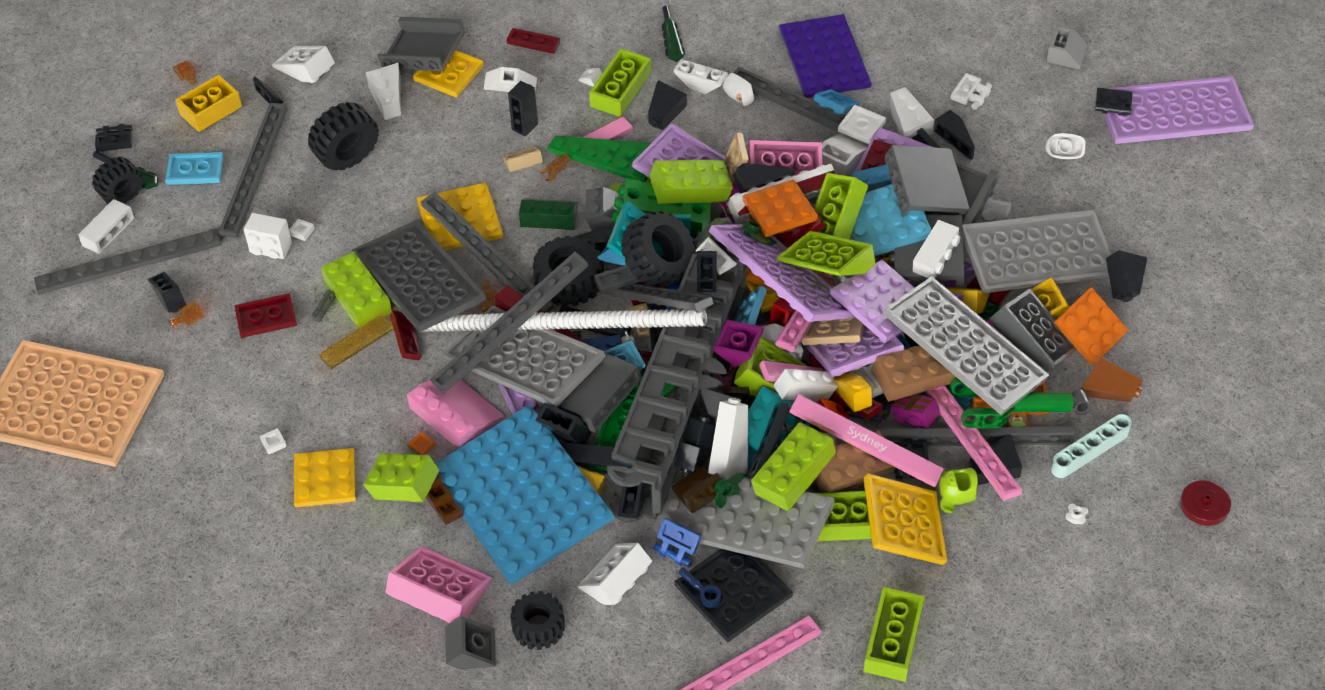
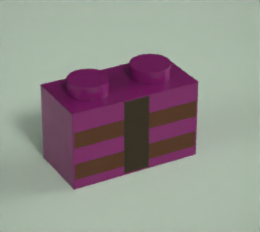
[890,394,940,429]

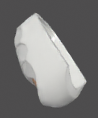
[723,73,755,106]
[1045,133,1085,159]

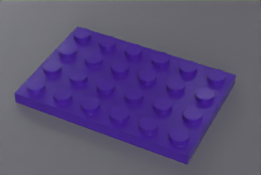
[779,14,872,98]

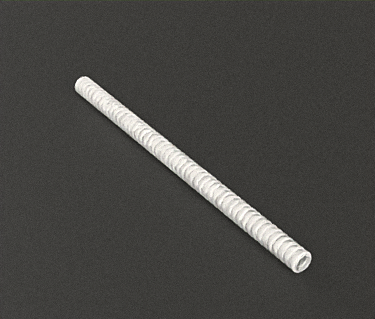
[422,309,707,332]

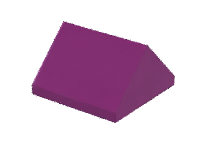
[713,320,764,368]

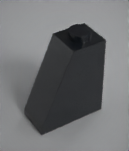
[648,80,687,130]
[1106,250,1147,302]
[536,403,592,444]
[966,435,1022,485]

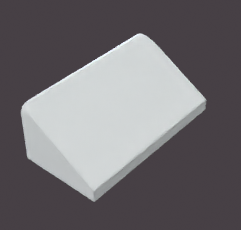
[695,237,737,275]

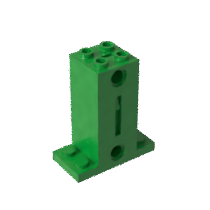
[612,178,711,240]

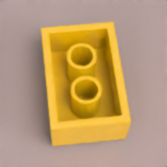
[175,74,242,132]

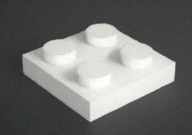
[838,105,886,144]

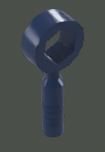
[678,567,721,608]

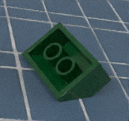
[519,198,578,230]

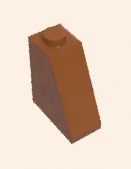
[1081,357,1143,402]

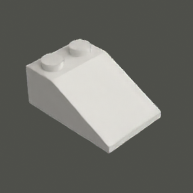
[272,46,335,83]

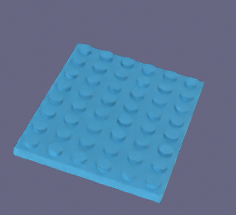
[435,404,615,585]

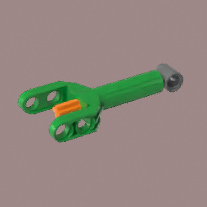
[950,378,1092,428]

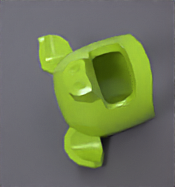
[938,468,978,514]

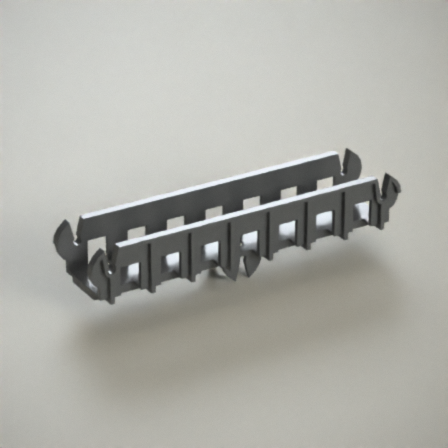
[607,239,747,522]

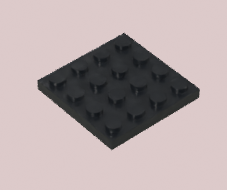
[674,549,793,643]

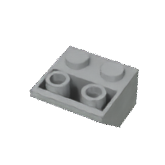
[1046,25,1088,70]

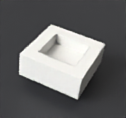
[289,219,315,241]
[260,428,287,455]

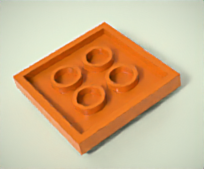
[743,179,818,237]
[1054,287,1128,365]

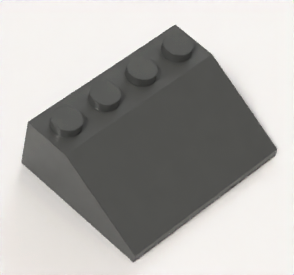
[990,289,1077,373]

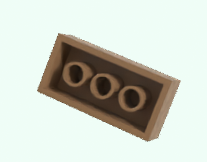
[872,345,957,402]
[813,431,896,493]

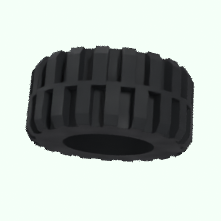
[308,102,379,171]
[621,211,695,288]
[533,236,604,307]

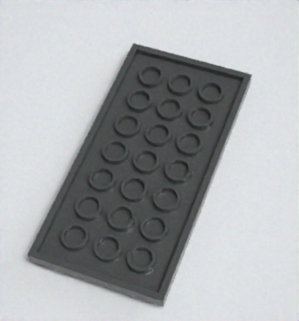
[352,220,486,333]

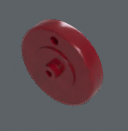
[1180,480,1231,526]

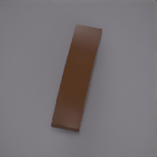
[426,474,463,525]

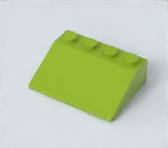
[776,231,875,276]
[734,336,807,403]

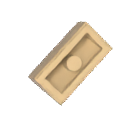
[503,147,543,172]

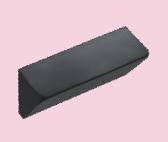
[253,77,284,104]

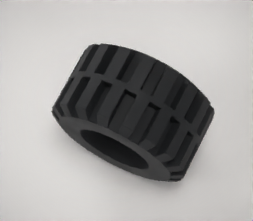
[92,157,143,204]
[510,591,565,650]

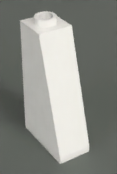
[708,398,748,478]

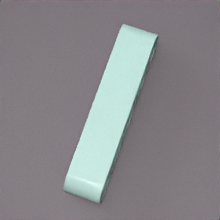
[1051,414,1132,478]

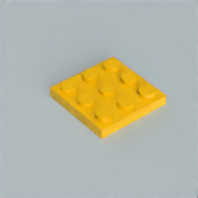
[413,50,484,98]
[294,448,356,507]

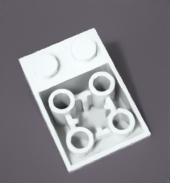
[822,133,869,176]

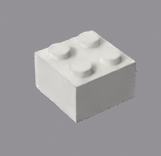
[244,213,292,259]

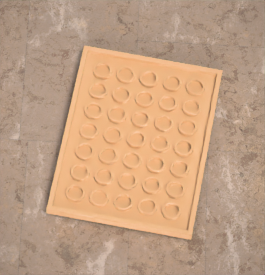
[0,340,165,467]

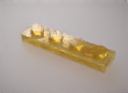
[319,314,393,370]

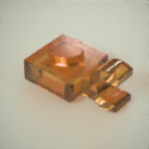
[172,60,197,86]
[540,154,571,182]
[480,280,498,312]
[168,300,205,327]

